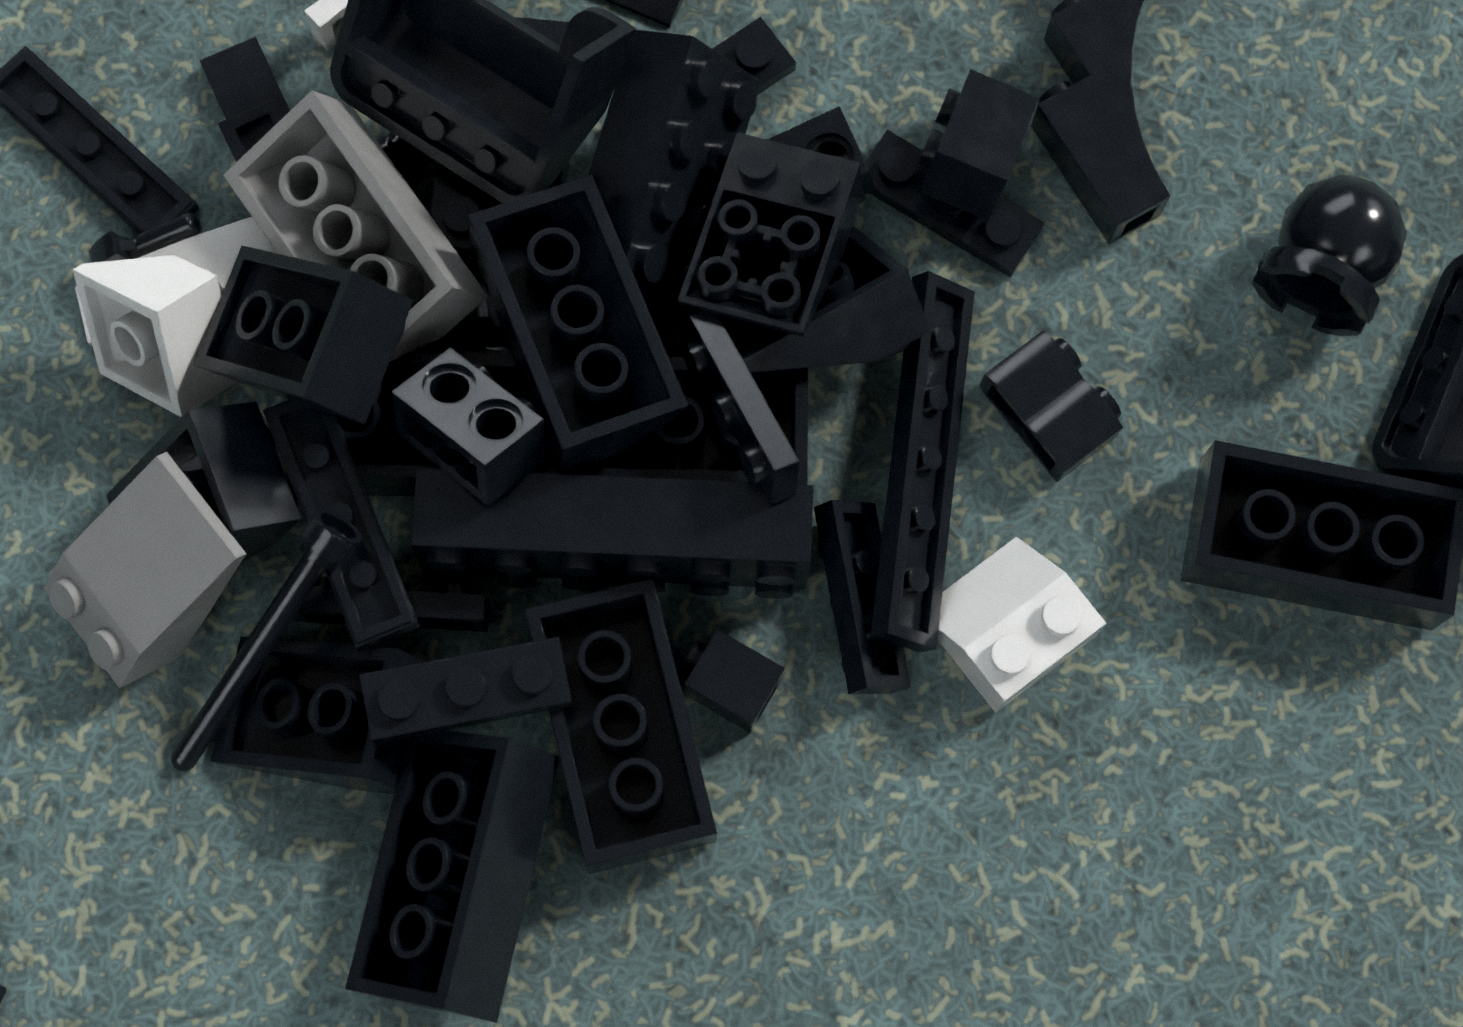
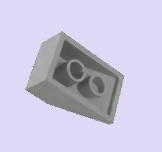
[43,452,246,688]

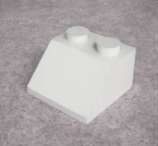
[72,255,237,417]
[938,537,1106,713]

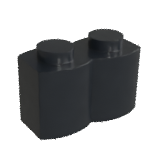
[979,330,1123,482]

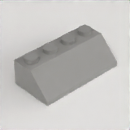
[223,90,488,362]

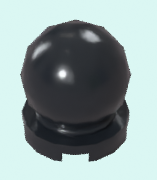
[1252,175,1407,336]

